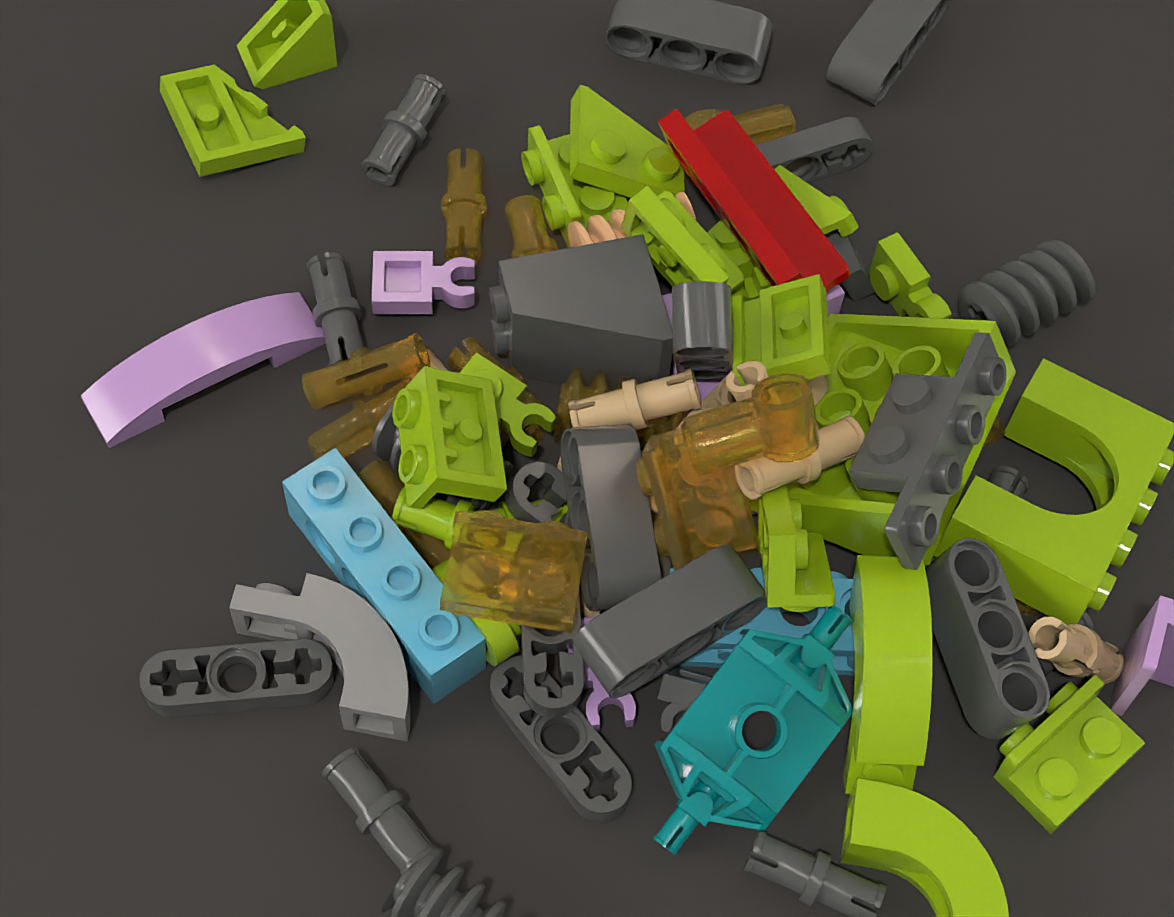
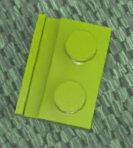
[732,274,831,388]

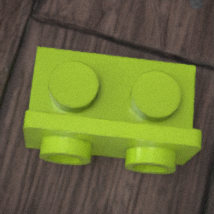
[521,125,628,248]
[621,185,744,292]
[392,366,507,509]
[757,484,835,612]
[993,674,1145,834]

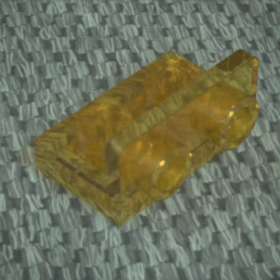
[636,419,759,571]
[440,510,587,633]

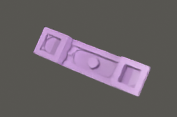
[81,292,326,448]

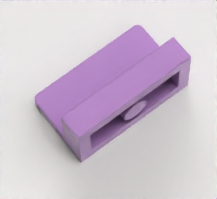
[1109,595,1174,716]

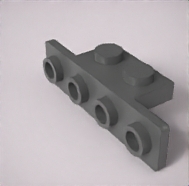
[849,332,1006,570]

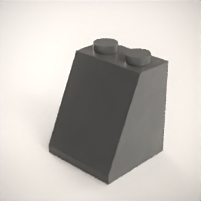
[489,234,673,393]

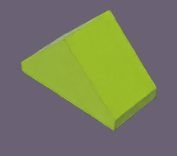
[236,0,337,89]

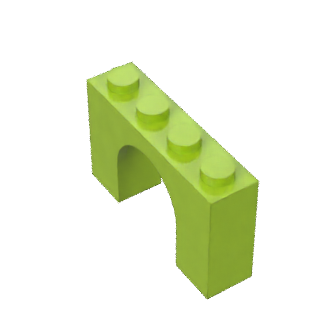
[934,358,1174,625]

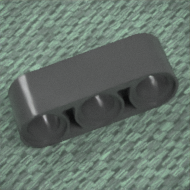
[604,0,773,85]
[826,0,950,105]
[672,281,733,379]
[560,424,661,611]
[925,538,1050,739]
[573,544,767,699]

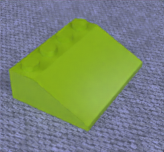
[735,313,1016,565]

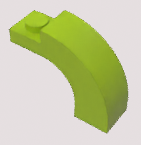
[843,555,932,794]
[840,778,1009,917]

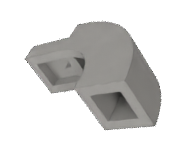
[229,573,411,742]

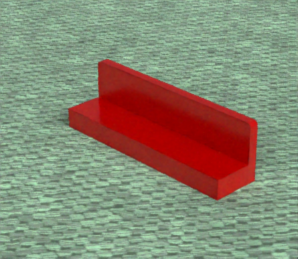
[657,109,851,292]

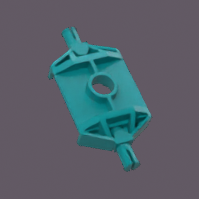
[653,605,853,856]

